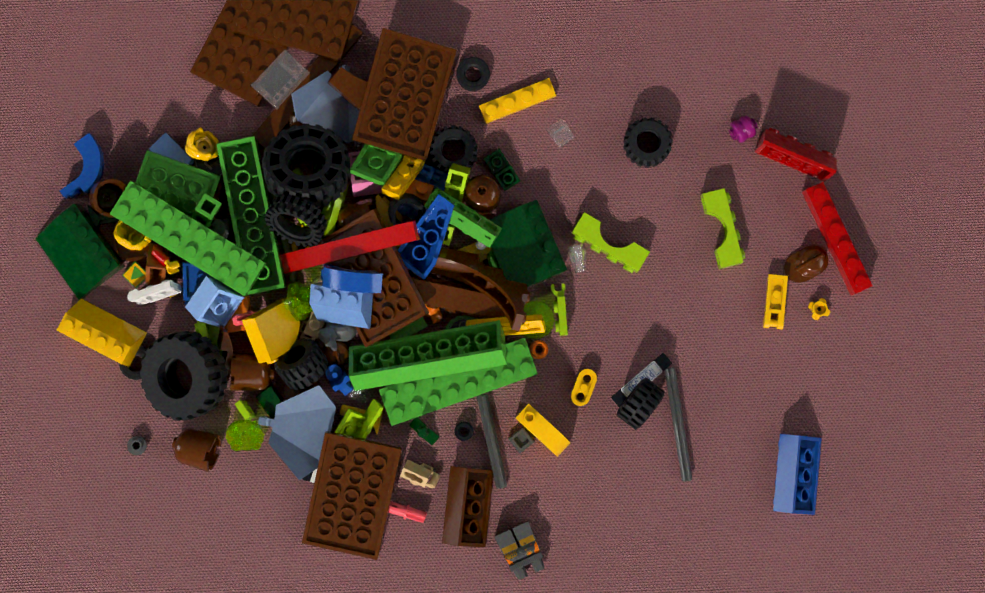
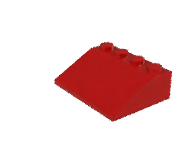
[755,128,837,182]

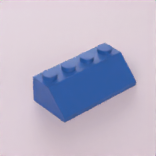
[773,434,822,515]

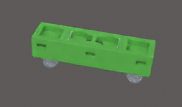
[424,187,502,250]

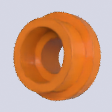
[529,340,548,359]

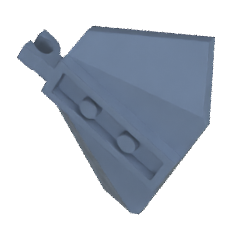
[291,64,359,143]
[258,385,336,480]

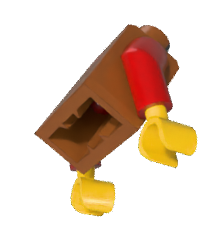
[145,242,180,297]

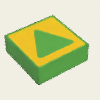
[122,261,146,289]

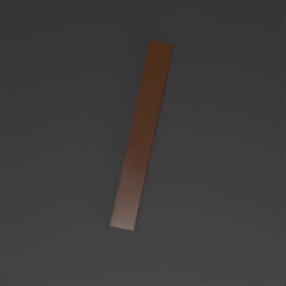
[252,24,363,148]

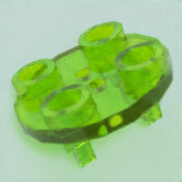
[284,282,312,321]
[523,301,555,339]
[226,420,264,451]

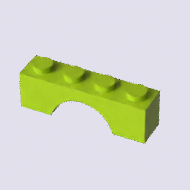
[443,163,471,246]
[700,188,745,269]
[572,212,650,273]

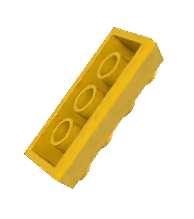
[57,299,147,367]

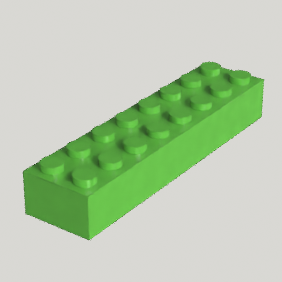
[216,136,287,296]
[110,181,267,296]
[349,320,507,391]
[379,338,538,426]

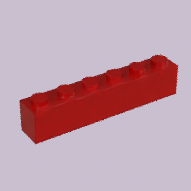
[802,182,873,295]

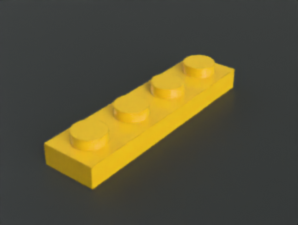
[479,78,556,124]
[466,314,546,336]

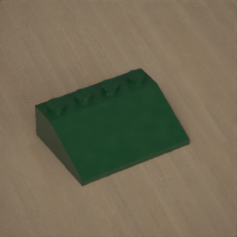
[489,200,567,288]
[35,204,125,300]

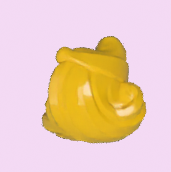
[185,127,219,161]
[114,220,151,250]

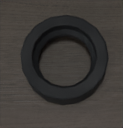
[388,193,426,226]

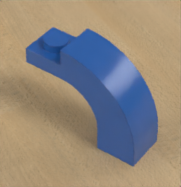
[60,133,104,199]
[321,264,383,293]

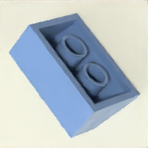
[309,282,373,329]

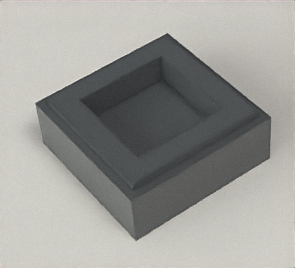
[508,427,535,453]

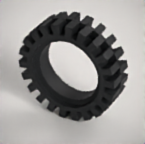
[265,195,327,247]

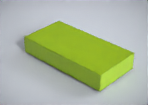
[235,400,256,420]

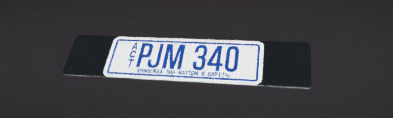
[611,353,672,408]

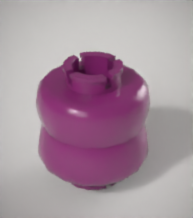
[728,115,758,143]

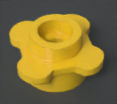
[808,298,830,320]

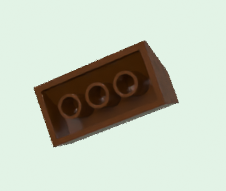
[442,466,493,547]

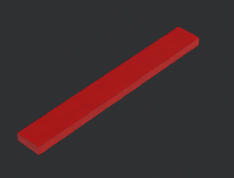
[280,220,420,274]

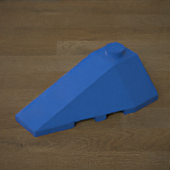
[398,194,455,280]

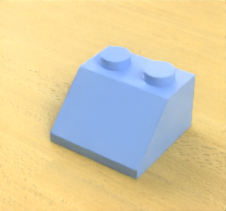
[185,276,245,327]

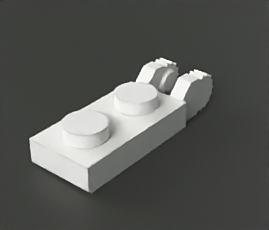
[127,280,182,305]

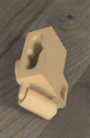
[299,311,326,341]
[400,460,440,488]

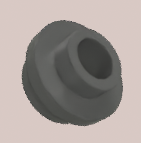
[127,436,147,455]

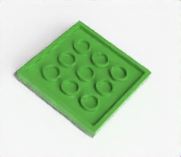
[136,150,221,217]

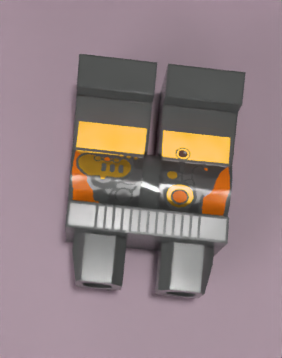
[494,521,544,580]

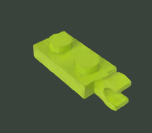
[551,283,568,336]

